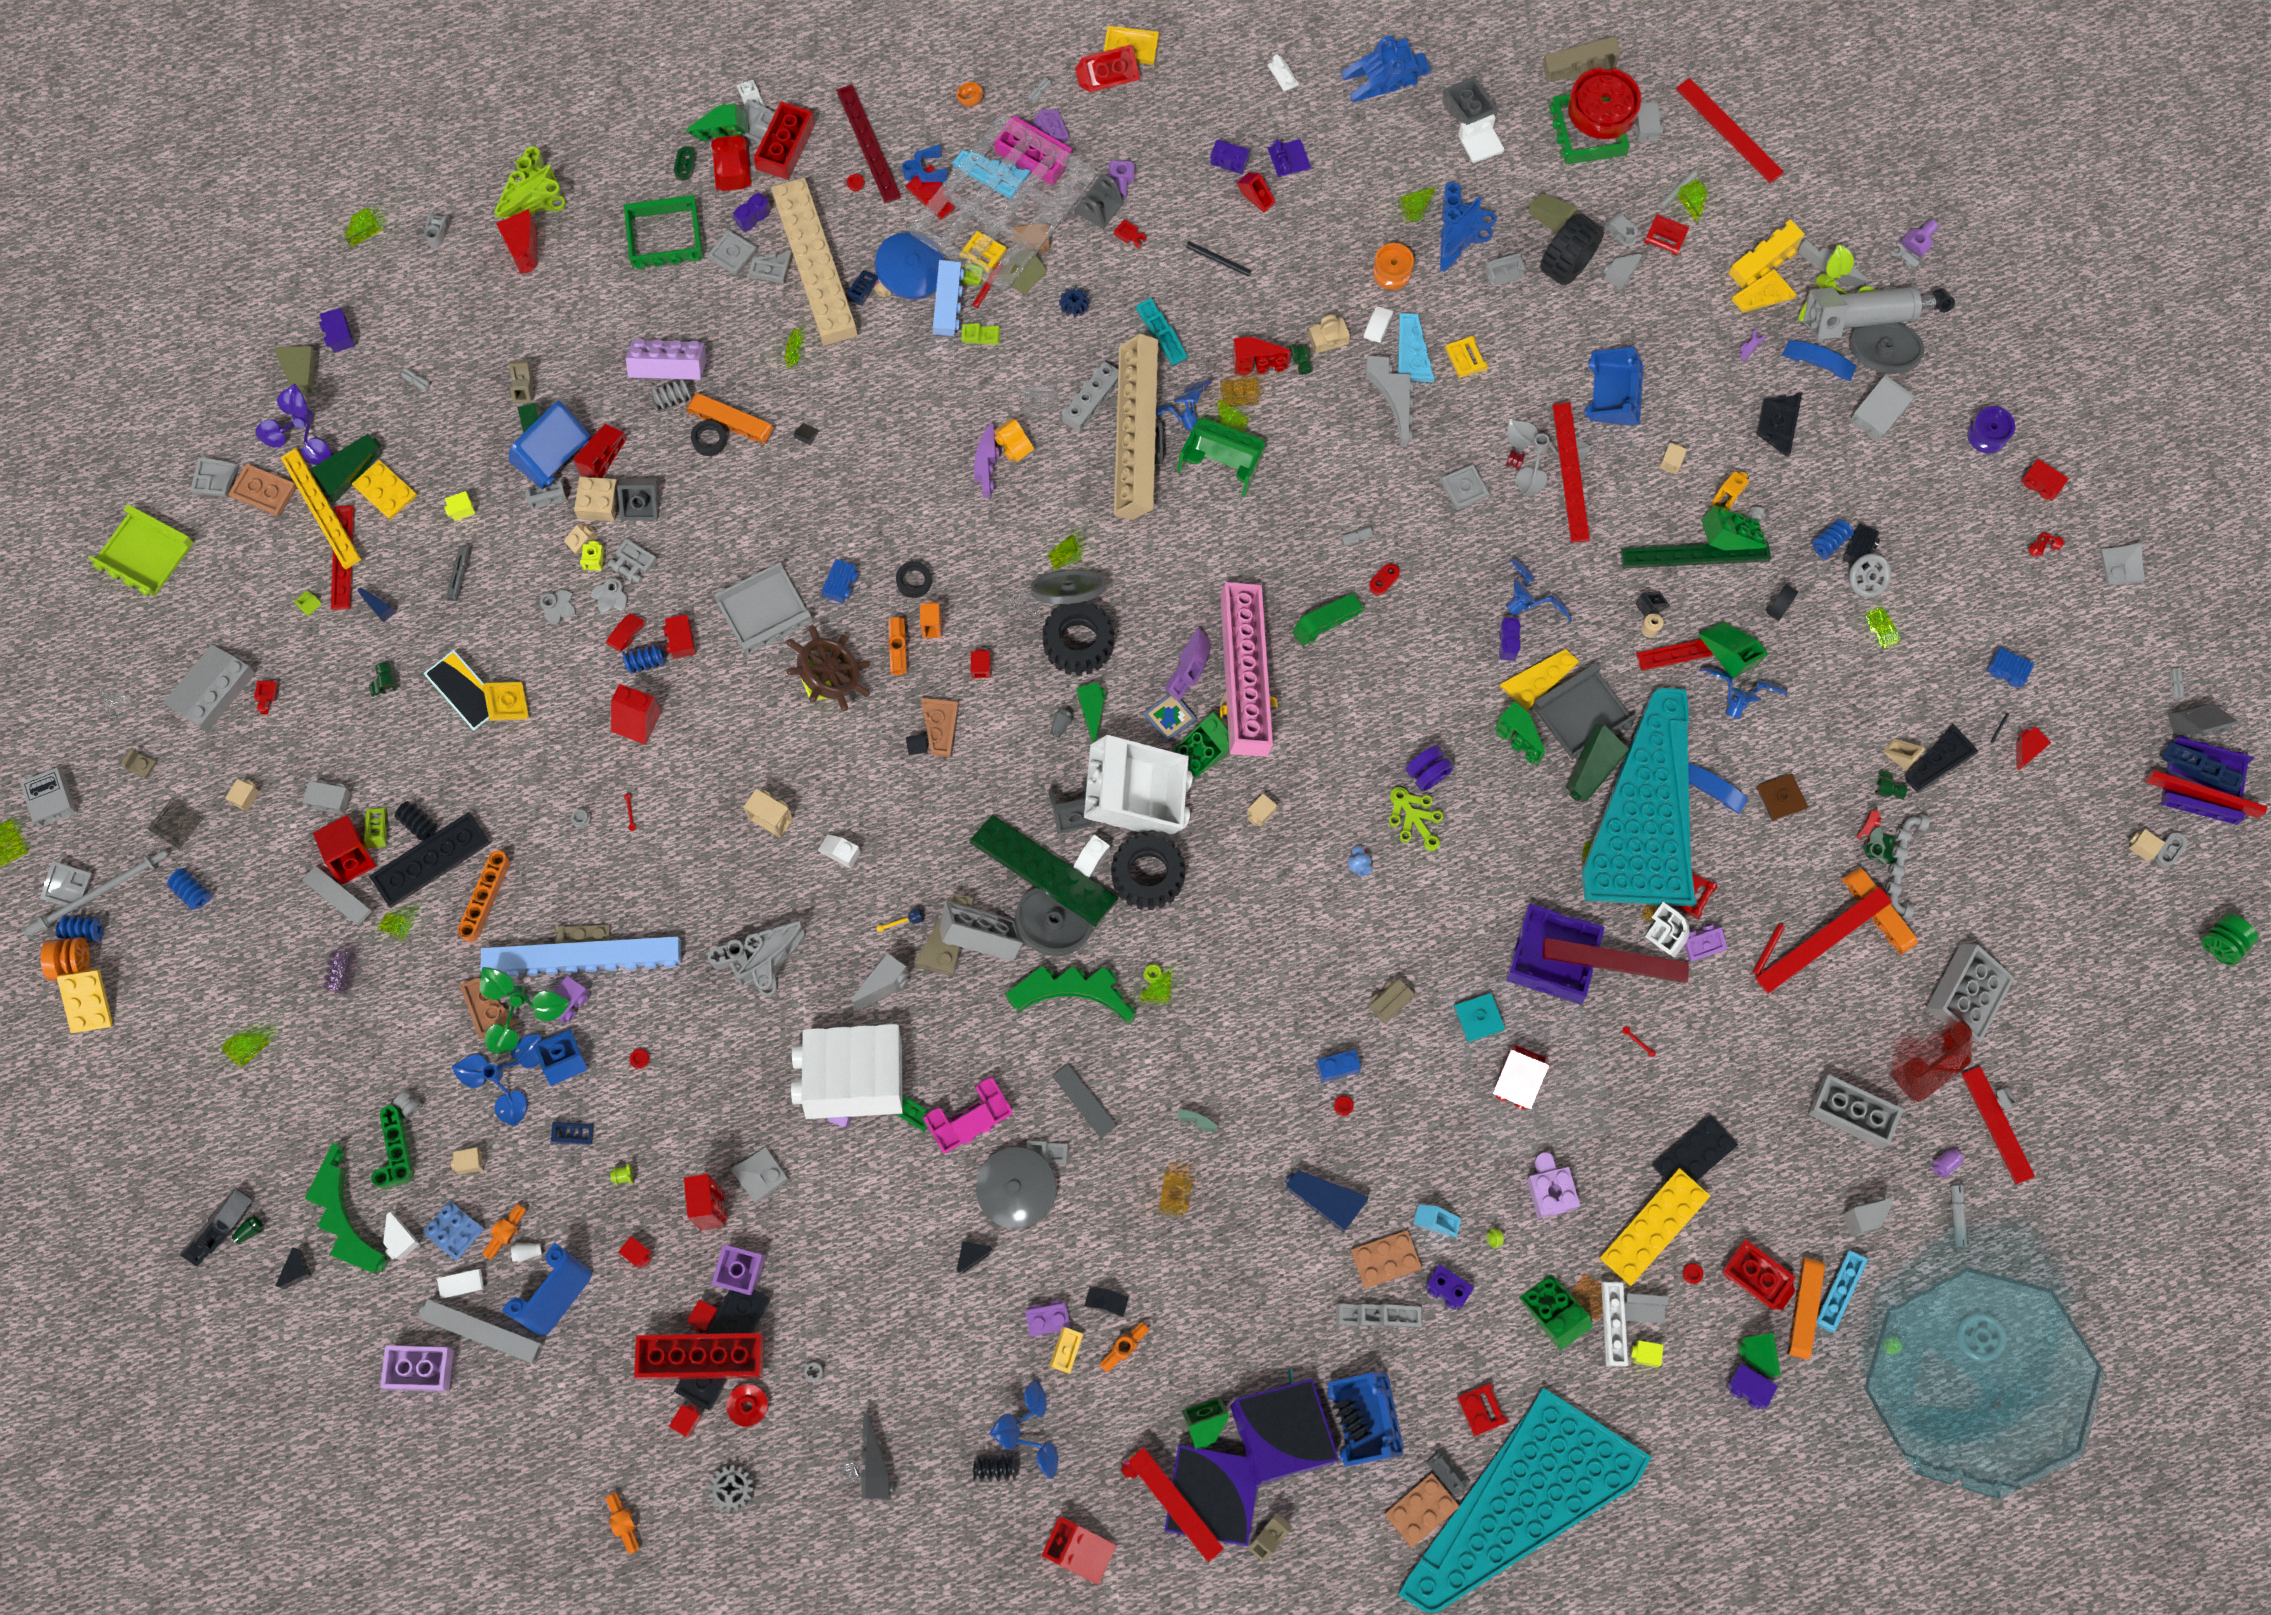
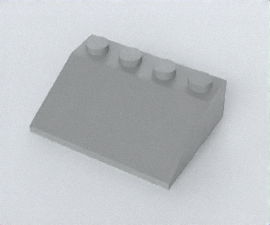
[163,645,255,733]
[1926,944,2015,1043]

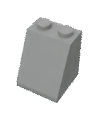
[1850,375,1915,442]

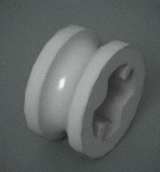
[804,1362,823,1382]

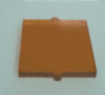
[1568,1273,1603,1321]

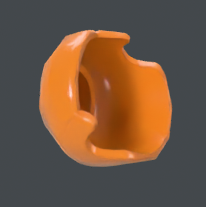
[956,82,983,107]

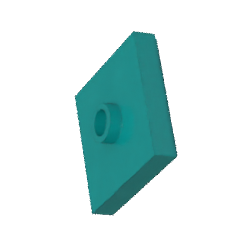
[1454,993,1505,1043]

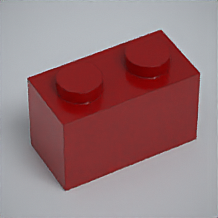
[2021,459,2069,501]
[663,614,696,659]

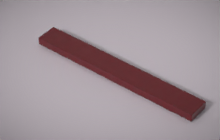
[836,84,901,204]
[1542,938,1689,983]

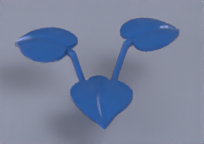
[1156,379,1212,430]
[1506,558,1572,622]
[1699,668,1788,719]
[452,1034,542,1126]
[989,1380,1058,1479]

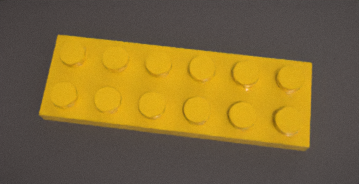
[1599,1168,1710,1286]

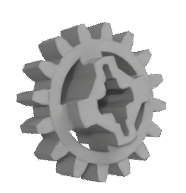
[708,1465,754,1513]

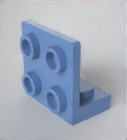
[423,1201,484,1261]

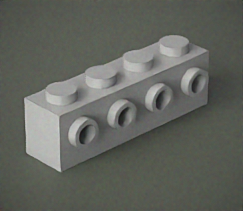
[1062,361,1119,433]

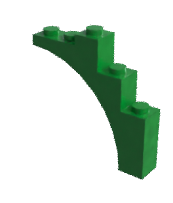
[1005,966,1135,1025]

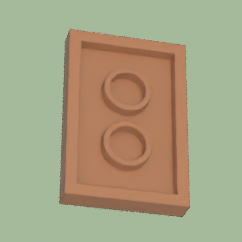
[228,464,297,517]
[1350,1230,1422,1289]
[1384,1473,1459,1548]

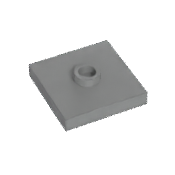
[707,230,757,276]
[1440,464,1490,511]

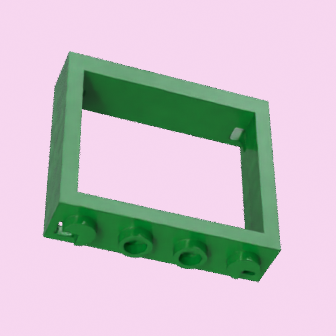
[1549,94,1630,165]
[623,195,703,269]

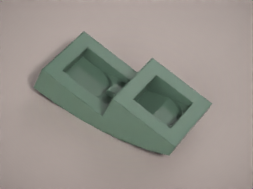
[1177,1109,1217,1132]

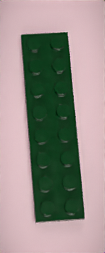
[970,815,1118,927]

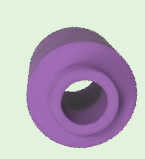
[1933,1148,1963,1177]

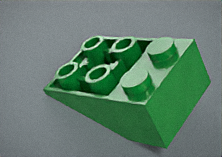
[686,103,748,141]
[1701,505,1767,550]
[1698,622,1768,679]
[1495,702,1545,766]
[1173,712,1230,778]
[1519,1274,1592,1351]

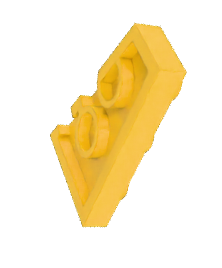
[1732,269,1797,313]

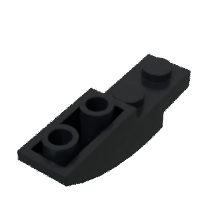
[180,1187,252,1267]

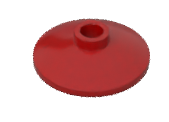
[726,1384,768,1427]

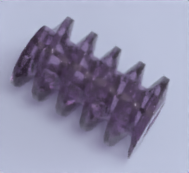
[322,951,355,994]

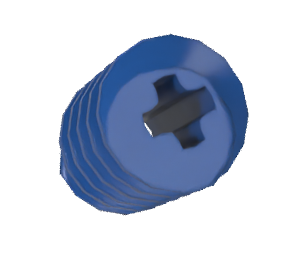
[1812,520,1854,560]
[622,643,665,674]
[167,868,212,910]
[55,914,103,942]

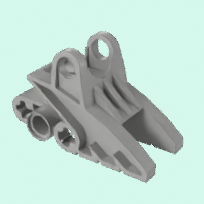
[708,921,805,997]

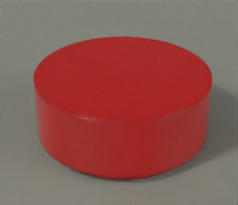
[847,174,864,191]
[629,1049,650,1069]
[1334,1096,1354,1116]
[1682,1263,1704,1284]

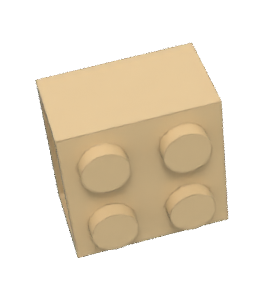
[574,477,618,522]
[743,789,793,838]

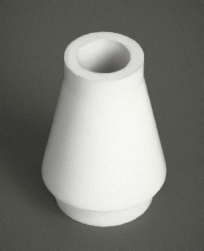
[511,1243,542,1263]

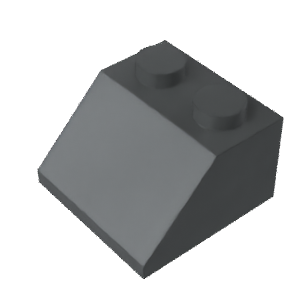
[617,478,659,521]

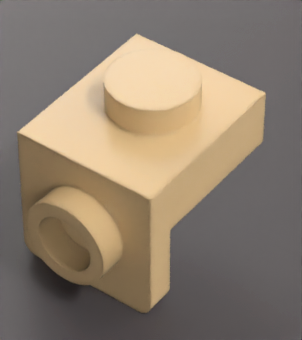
[564,525,598,554]

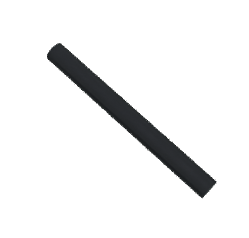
[1186,241,1252,277]

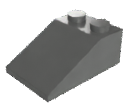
[1443,77,1499,125]

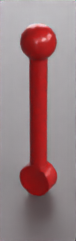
[624,793,636,831]
[1622,1026,1656,1057]

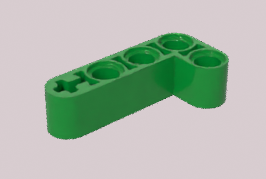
[1292,593,1365,648]
[371,1105,414,1189]

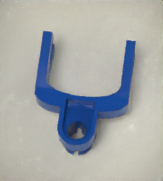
[902,144,947,182]

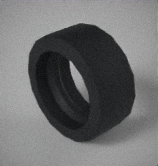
[691,420,727,456]
[896,561,932,598]
[1767,584,1799,621]

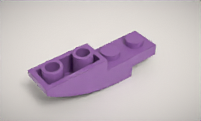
[974,424,999,498]
[1164,629,1210,700]

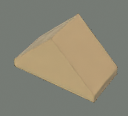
[1883,739,1925,771]

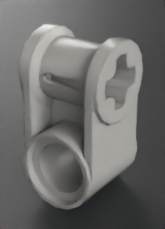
[424,213,450,248]
[1604,213,1638,247]

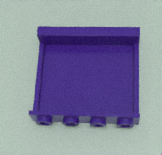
[2161,737,2254,825]

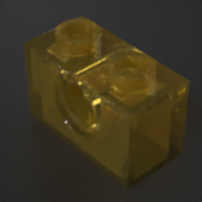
[1220,377,1259,408]
[1158,1171,1192,1217]

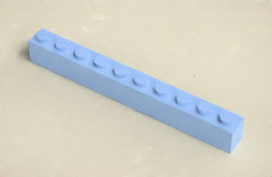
[481,937,681,977]

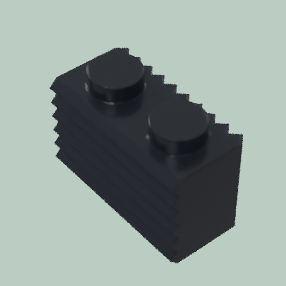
[1843,524,1881,569]

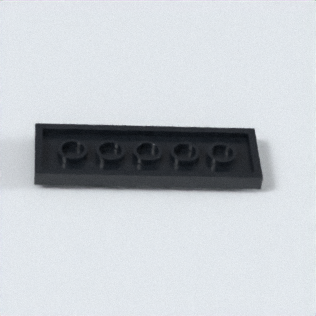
[369,812,491,908]
[674,1290,771,1411]

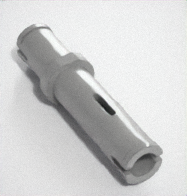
[1950,1186,1968,1248]

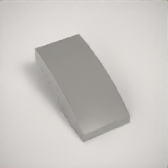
[1026,1141,1070,1165]

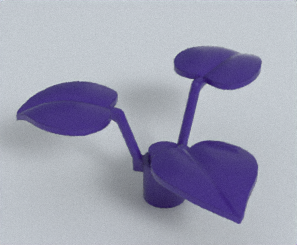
[255,384,332,465]

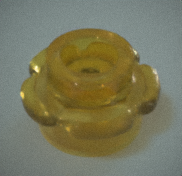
[1641,904,1657,922]

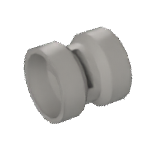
[393,1090,422,1118]

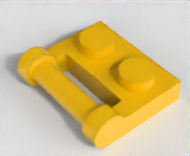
[960,231,1007,275]
[1445,336,1489,379]

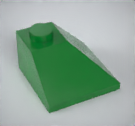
[1737,1333,1781,1379]
[1181,1397,1229,1449]

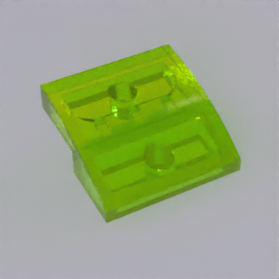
[0,818,28,868]

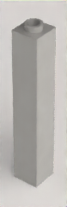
[419,1299,544,1365]

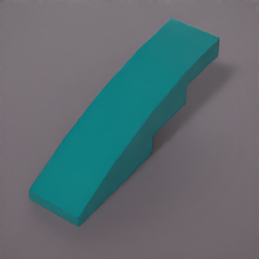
[1135,298,1188,366]

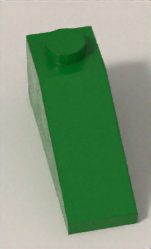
[1076,682,1106,744]

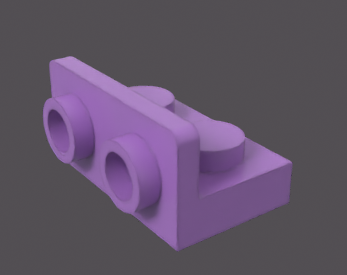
[1033,110,1070,142]
[1685,923,1727,962]
[1025,1301,1070,1337]

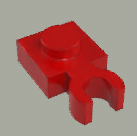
[1114,219,1146,249]

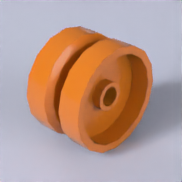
[1373,243,1414,290]

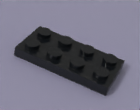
[1652,1115,1738,1182]

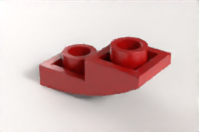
[606,613,645,652]

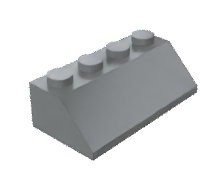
[939,900,1023,961]

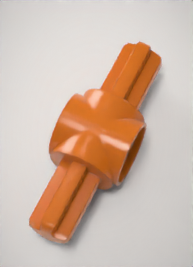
[482,1204,526,1260]
[1100,1322,1149,1373]
[606,1492,639,1554]

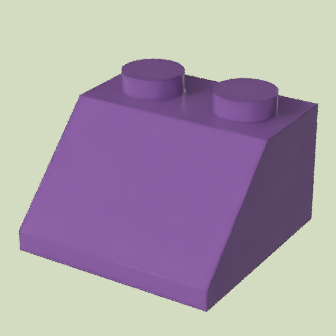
[711,1244,766,1295]

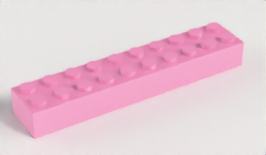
[1220,582,1273,757]

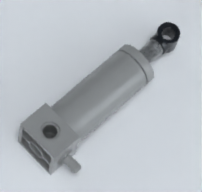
[1803,287,1955,343]

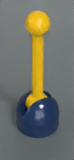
[876,907,923,932]

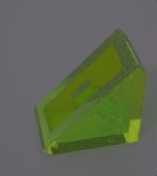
[1047,534,1081,570]
[376,913,412,941]
[1139,971,1171,1005]

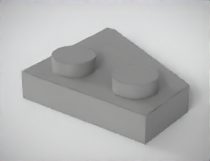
[748,250,792,284]

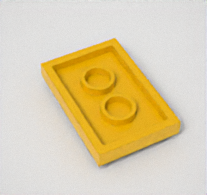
[1103,26,1159,65]
[352,460,417,520]
[57,968,113,1033]

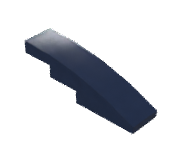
[2162,742,2245,794]

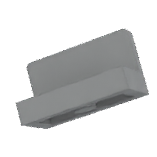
[1624,1293,1668,1323]

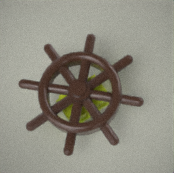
[786,625,870,711]

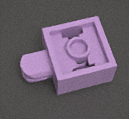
[1527,1153,1580,1219]

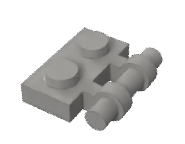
[608,539,657,584]

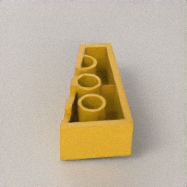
[1728,219,1804,289]

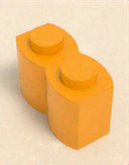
[994,418,1034,462]

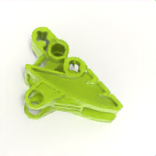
[494,146,566,219]

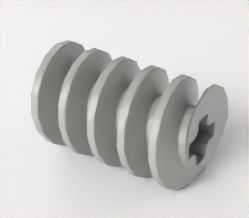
[650,379,691,411]

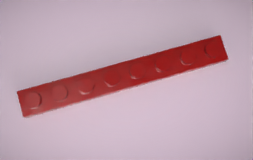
[1552,402,1590,543]

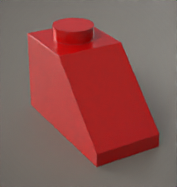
[1236,172,1276,213]
[2016,726,2052,770]

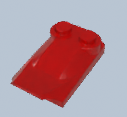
[1075,44,1140,93]
[711,136,751,192]
[1721,1239,1796,1311]

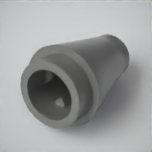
[1050,709,1073,738]

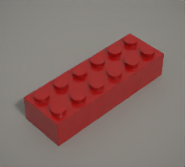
[634,1333,764,1380]

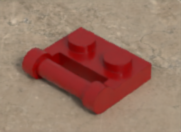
[1644,214,1690,256]
[1673,873,1718,919]
[1457,1383,1508,1437]

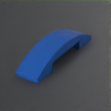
[1782,340,1856,381]
[1688,763,1748,814]

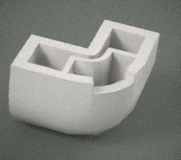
[1645,902,1690,958]

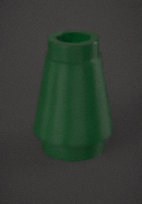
[232,1215,264,1245]

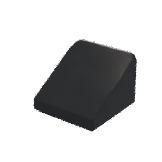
[793,423,819,446]
[906,734,927,755]

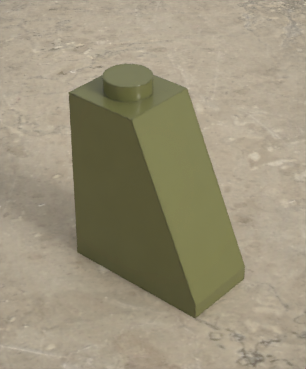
[1529,193,1578,234]
[275,346,316,395]

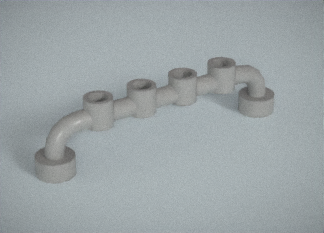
[1886,814,1930,920]

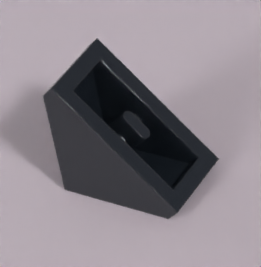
[1636,591,1670,618]
[957,1241,994,1275]
[275,1247,312,1289]
[1084,1286,1129,1317]

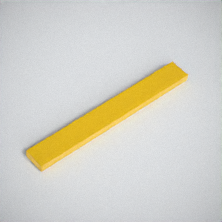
[280,448,362,569]

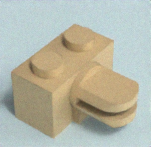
[1308,315,1350,354]

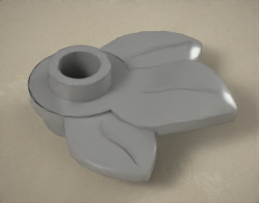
[591,578,627,614]
[540,590,575,625]

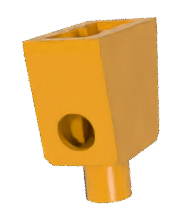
[1711,472,1749,511]

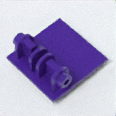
[1267,139,1311,177]

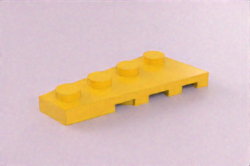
[1500,649,1579,711]

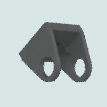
[1074,174,1123,230]
[1048,781,1095,834]

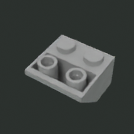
[1843,1197,1894,1237]

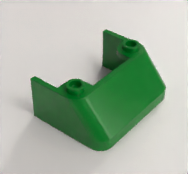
[1176,419,1265,498]

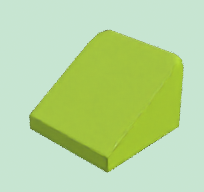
[293,590,322,616]

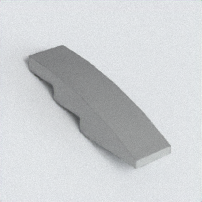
[1798,239,1867,289]
[302,866,372,926]
[1336,1304,1422,1328]

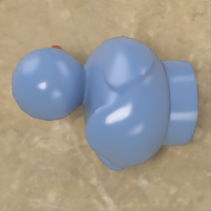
[1348,846,1372,877]

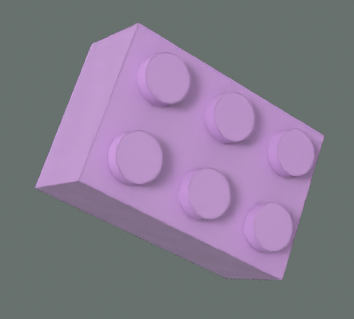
[380,1346,454,1392]

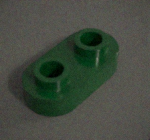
[673,147,695,181]

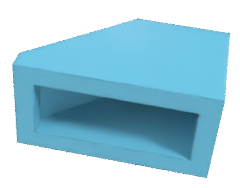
[1414,1204,1461,1238]

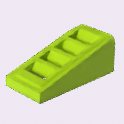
[364,808,386,848]

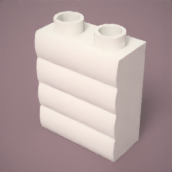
[1084,735,1193,838]
[791,1024,902,1119]

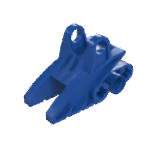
[1341,35,1431,102]
[1440,182,1496,272]

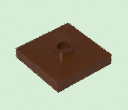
[1756,774,1808,822]

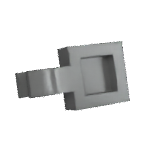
[1891,242,1924,268]

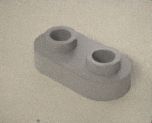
[2155,833,2187,868]

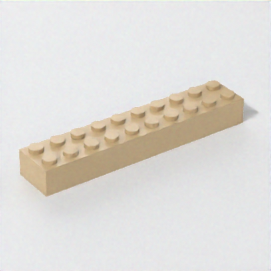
[771,177,857,346]
[1114,334,1158,520]

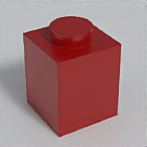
[971,649,991,678]
[618,1236,653,1270]
[687,1299,718,1334]
[668,1404,702,1438]

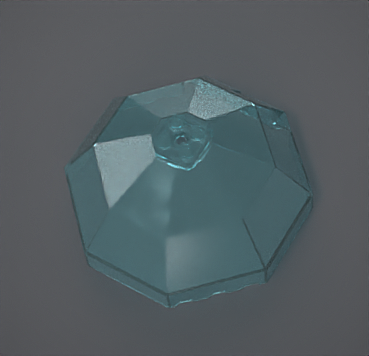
[1864,1267,2105,1500]

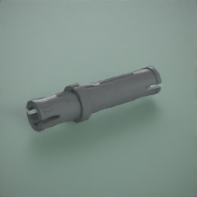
[445,546,471,601]

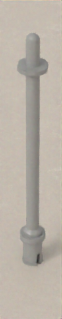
[21,850,168,939]

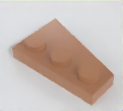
[921,698,959,758]
[459,978,518,1039]

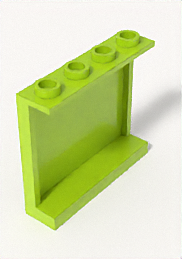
[88,504,194,597]

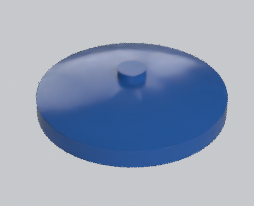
[874,233,945,300]

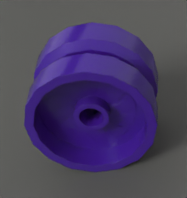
[1967,406,2016,454]
[1405,745,1455,792]

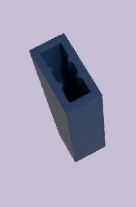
[1285,1170,1369,1233]

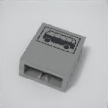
[20,768,77,827]

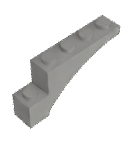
[1365,356,1413,447]

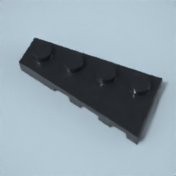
[1905,724,1978,793]

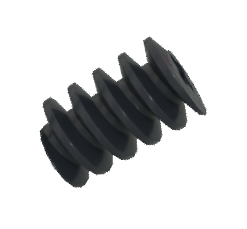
[394,801,438,841]
[1332,1396,1373,1444]
[973,1454,1016,1482]

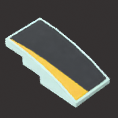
[424,650,489,731]

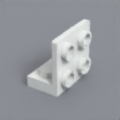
[1458,114,1504,163]

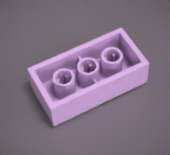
[626,339,706,380]

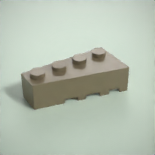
[1543,36,1620,82]
[915,894,974,977]

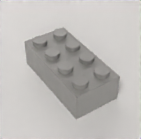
[1808,1074,1903,1149]

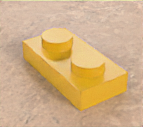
[1049,1327,1083,1374]

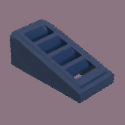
[846,270,878,306]
[357,587,395,622]
[550,1122,593,1145]

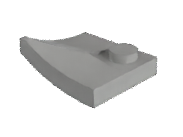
[742,99,775,144]
[190,457,239,497]
[2100,543,2145,585]
[40,861,93,910]
[730,1147,789,1203]

